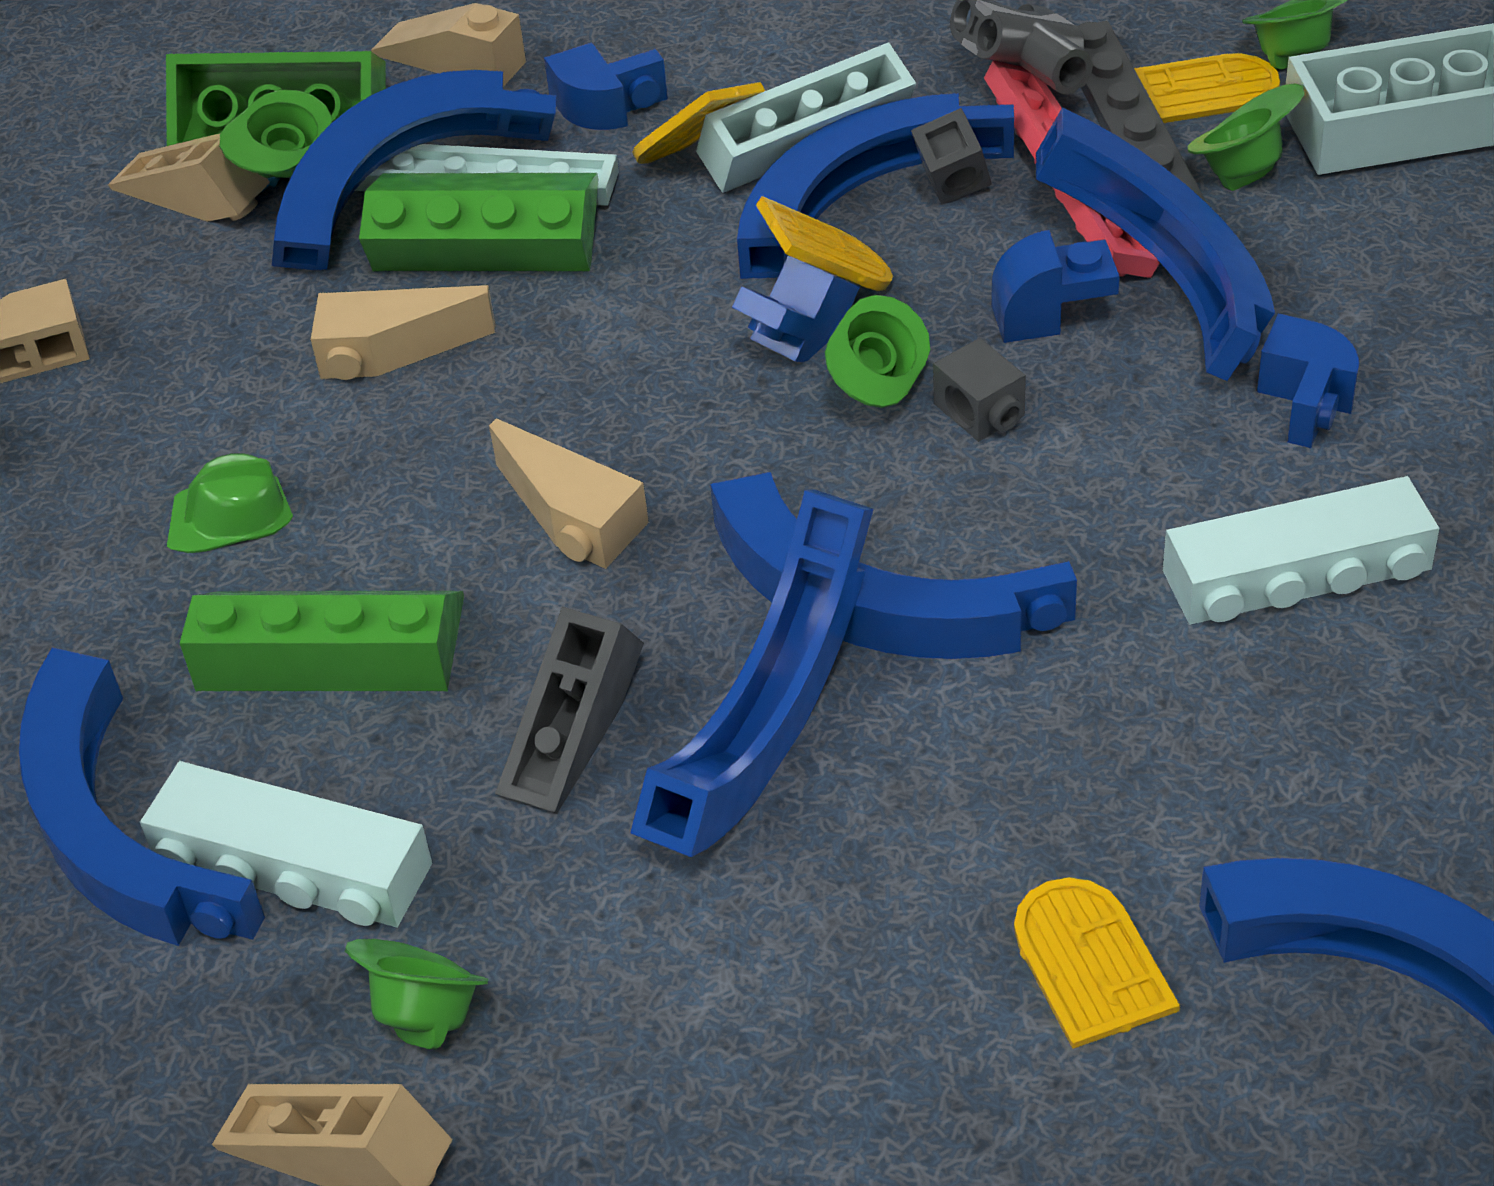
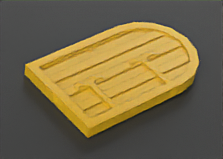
[1134,53,1280,123]
[632,82,765,164]
[756,196,893,291]
[1014,877,1180,1049]

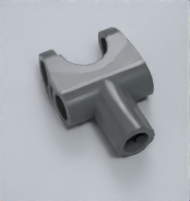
[950,0,1093,95]

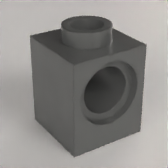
[911,108,992,205]
[933,338,1026,442]

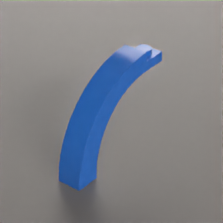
[272,70,556,270]
[737,93,1014,279]
[1036,107,1275,381]
[710,472,1077,659]
[630,490,874,857]
[19,647,265,946]
[1199,858,1494,1035]

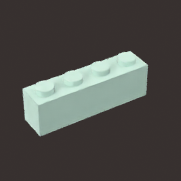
[696,42,916,193]
[1163,476,1439,625]
[140,761,432,928]

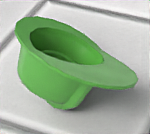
[1242,0,1348,70]
[1188,83,1305,191]
[219,90,332,179]
[825,295,930,408]
[167,453,293,553]
[345,939,488,1050]

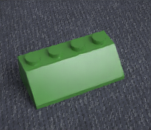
[166,51,386,146]
[359,173,599,271]
[179,591,464,691]

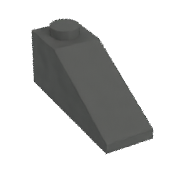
[495,607,644,814]

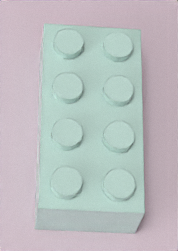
[1286,23,1494,175]

